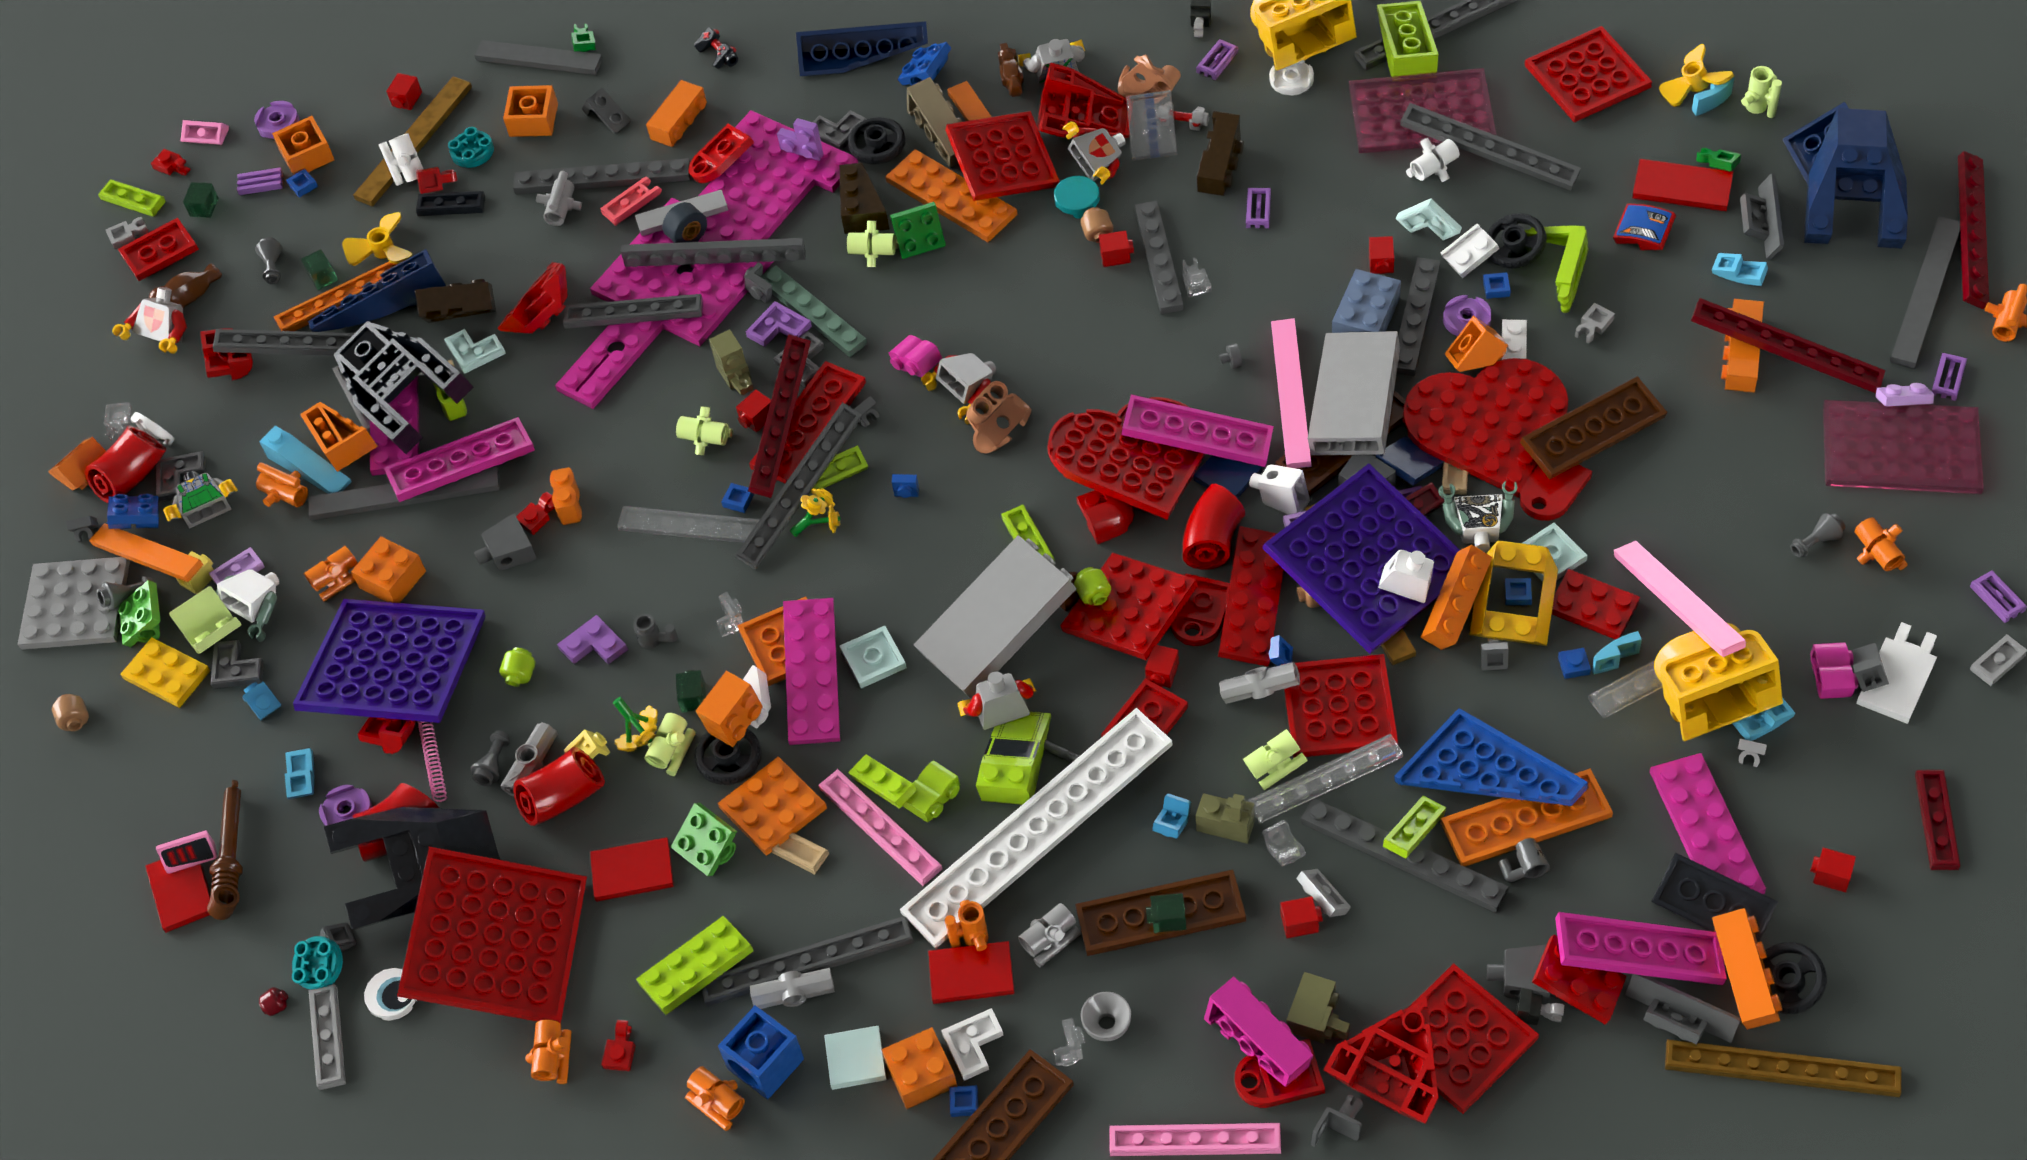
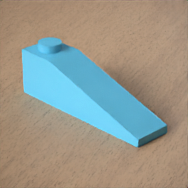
[259,426,352,493]

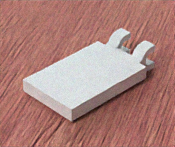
[1856,622,1937,724]

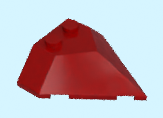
[498,262,568,334]
[1324,996,1439,1124]

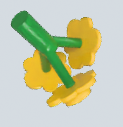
[790,488,841,537]
[613,697,658,752]

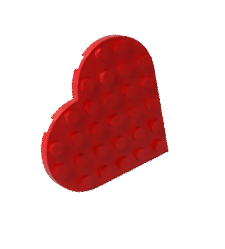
[1403,358,1568,497]
[1048,397,1205,520]

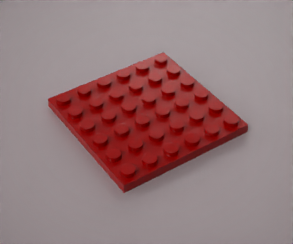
[397,847,587,1023]

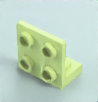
[169,586,242,654]

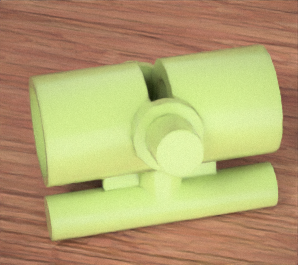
[1741,66,1782,118]
[847,221,898,267]
[676,406,733,455]
[644,713,696,776]
[1243,729,1308,791]

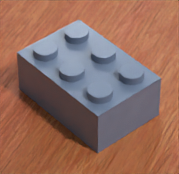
[1332,269,1401,333]

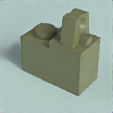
[709,329,754,396]
[1195,793,1255,844]
[1286,972,1350,1044]

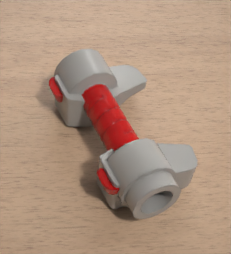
[1158,103,1209,131]

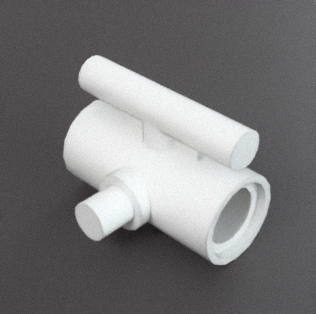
[378,133,423,186]
[1406,138,1460,182]

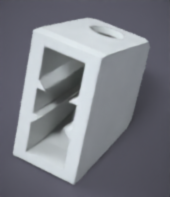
[1249,464,1310,515]
[1378,550,1434,603]

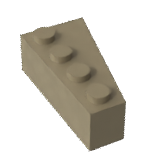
[907,77,962,168]

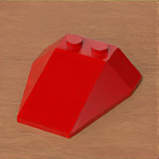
[1037,63,1133,138]

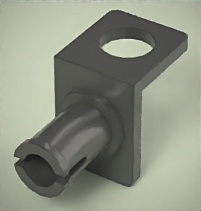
[1311,1095,1363,1147]

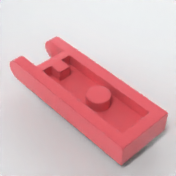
[600,177,662,226]

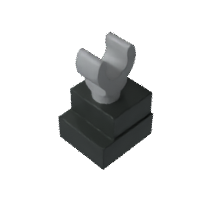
[1190,0,1212,37]
[1516,988,1565,1025]

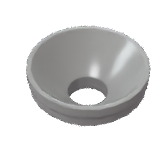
[1081,992,1131,1041]

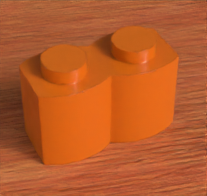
[550,467,582,525]

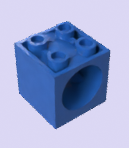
[718,1005,804,1100]

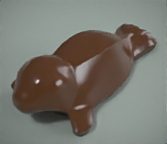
[149,263,222,309]

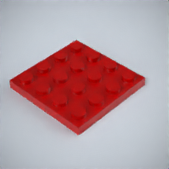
[1525,26,1652,123]
[945,111,1060,201]
[1060,552,1198,660]
[1281,654,1398,758]
[1410,963,1539,1114]

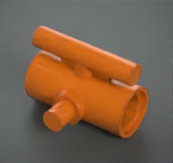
[1984,284,2027,342]
[256,462,308,507]
[1854,517,1908,571]
[304,546,358,602]
[945,900,989,951]
[525,1020,572,1084]
[685,1066,745,1131]

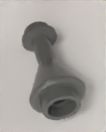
[255,237,283,284]
[1790,513,1845,557]
[97,576,154,610]
[470,730,510,786]

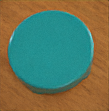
[448,127,494,168]
[1054,176,1100,219]
[292,936,343,990]

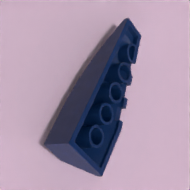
[796,21,928,76]
[308,249,446,332]

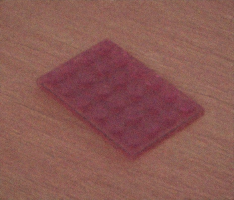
[1349,68,1496,153]
[1823,400,1984,494]

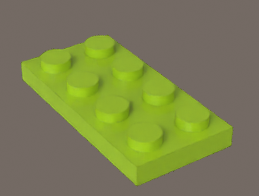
[636,916,754,1015]

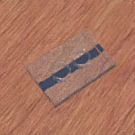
[1126,90,1178,161]

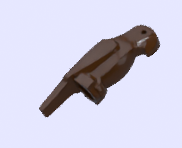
[998,43,1024,97]

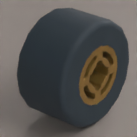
[662,202,707,243]

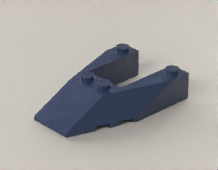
[1804,108,1908,249]

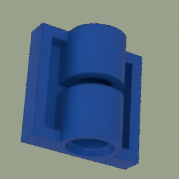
[898,42,952,86]
[107,494,159,529]

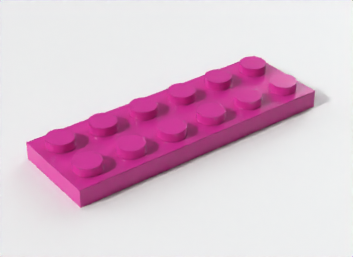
[370,376,419,476]
[1121,395,1274,467]
[384,417,535,502]
[783,598,840,745]
[1650,753,1766,894]
[1555,912,1727,985]

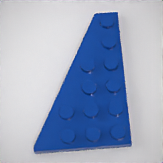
[1394,708,1588,806]

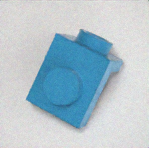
[242,681,282,721]
[1152,794,1191,839]

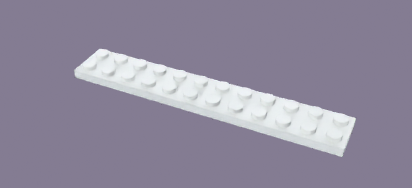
[900,708,1173,949]

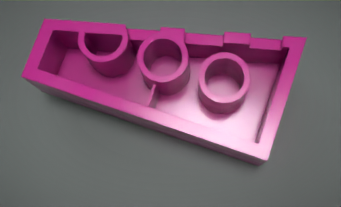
[1204,976,1313,1087]

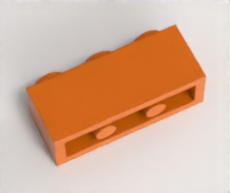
[646,80,707,147]

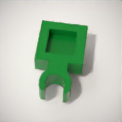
[571,23,596,52]
[1696,148,1741,171]

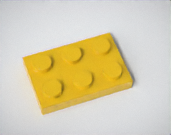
[120,637,211,708]

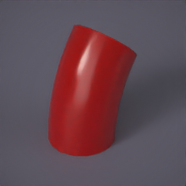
[85,426,167,503]
[1183,484,1246,570]
[513,747,605,826]
[353,783,439,862]

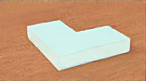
[1396,198,1462,240]
[444,329,506,374]

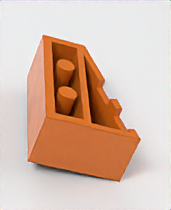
[300,402,378,472]

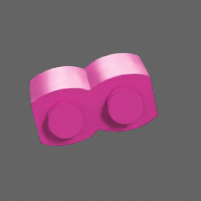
[889,335,943,377]
[1810,642,1859,699]

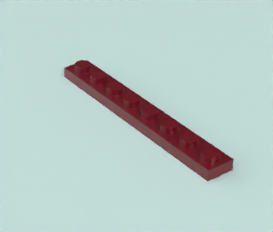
[1958,151,1989,309]
[1691,298,1886,394]
[748,334,811,498]

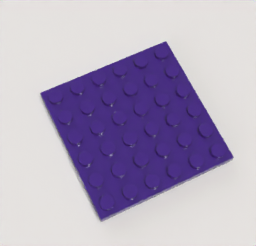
[1262,463,1460,654]
[293,599,486,723]

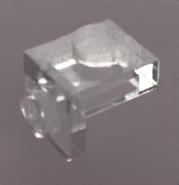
[716,592,743,637]
[1263,820,1306,867]
[1053,1018,1085,1066]

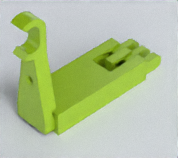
[1525,226,1589,313]

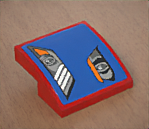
[1613,203,1676,250]

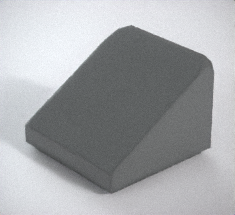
[319,922,357,952]

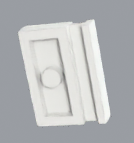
[1440,223,1499,278]

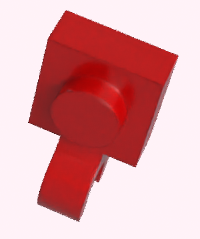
[151,149,191,176]
[416,167,457,194]
[516,492,555,535]
[601,1020,636,1071]

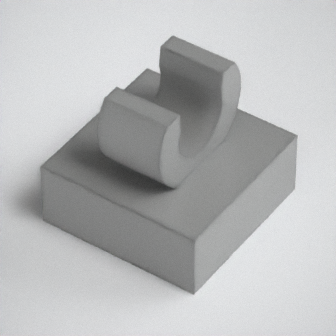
[1737,739,1767,767]

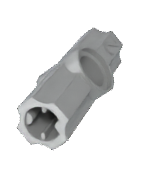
[1219,662,1300,704]
[500,722,558,797]
[750,968,835,1009]

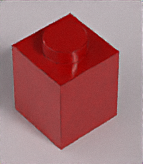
[386,73,422,110]
[1099,231,1134,267]
[1369,236,1394,274]
[736,389,771,433]
[1145,645,1179,688]
[1810,847,1856,893]
[1280,896,1323,939]

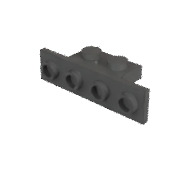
[1740,173,1784,260]
[1625,974,1741,1044]

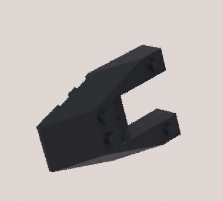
[334,321,474,454]
[324,807,500,931]

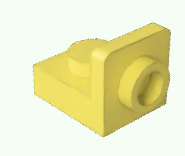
[564,729,610,759]

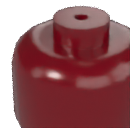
[259,987,288,1016]

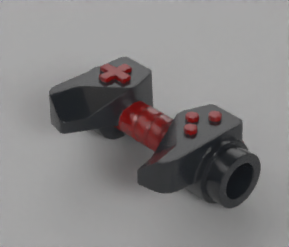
[694,27,738,69]

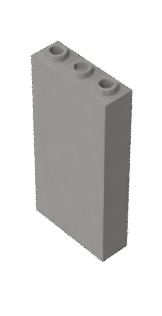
[1307,331,1400,455]
[914,535,1076,699]

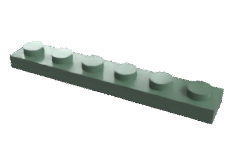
[761,265,867,357]

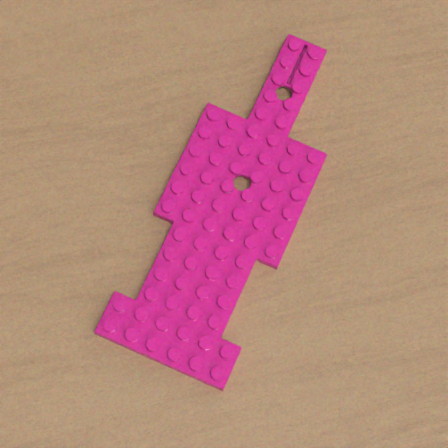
[555,110,859,409]

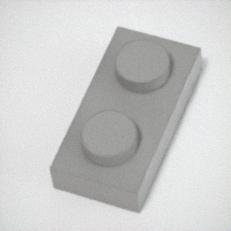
[1970,634,2027,686]
[1296,869,1351,917]

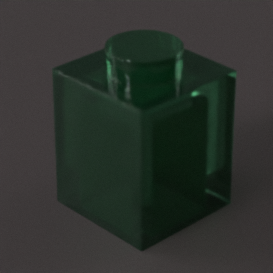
[183,182,219,218]
[301,249,338,290]
[676,670,706,712]
[1146,893,1186,933]

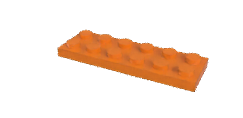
[886,149,1018,243]
[1441,768,1613,867]

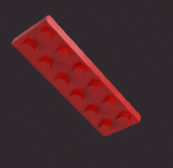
[749,361,866,484]
[1218,526,1283,667]

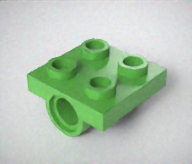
[118,580,161,647]
[671,803,738,876]

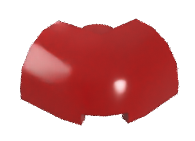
[200,328,253,381]
[1076,490,1134,545]
[358,717,416,754]

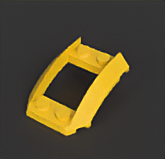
[1469,541,1558,646]

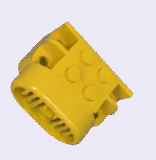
[1251,0,1357,71]
[1654,622,1783,741]

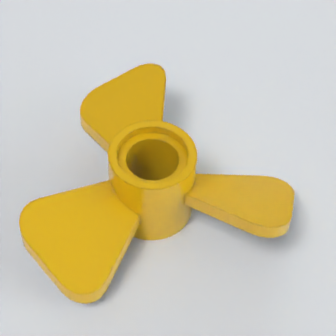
[1659,44,1734,107]
[342,212,413,266]

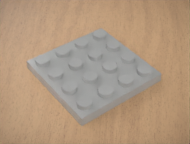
[17,557,130,650]

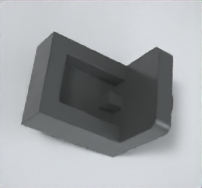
[744,262,772,304]

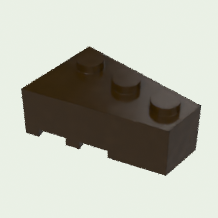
[1197,111,1244,196]
[839,163,890,234]
[415,279,496,323]

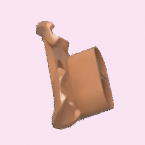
[1117,54,1181,104]
[966,381,1032,454]

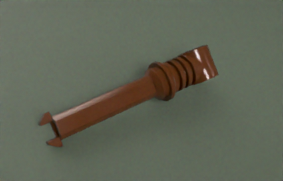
[207,780,243,920]

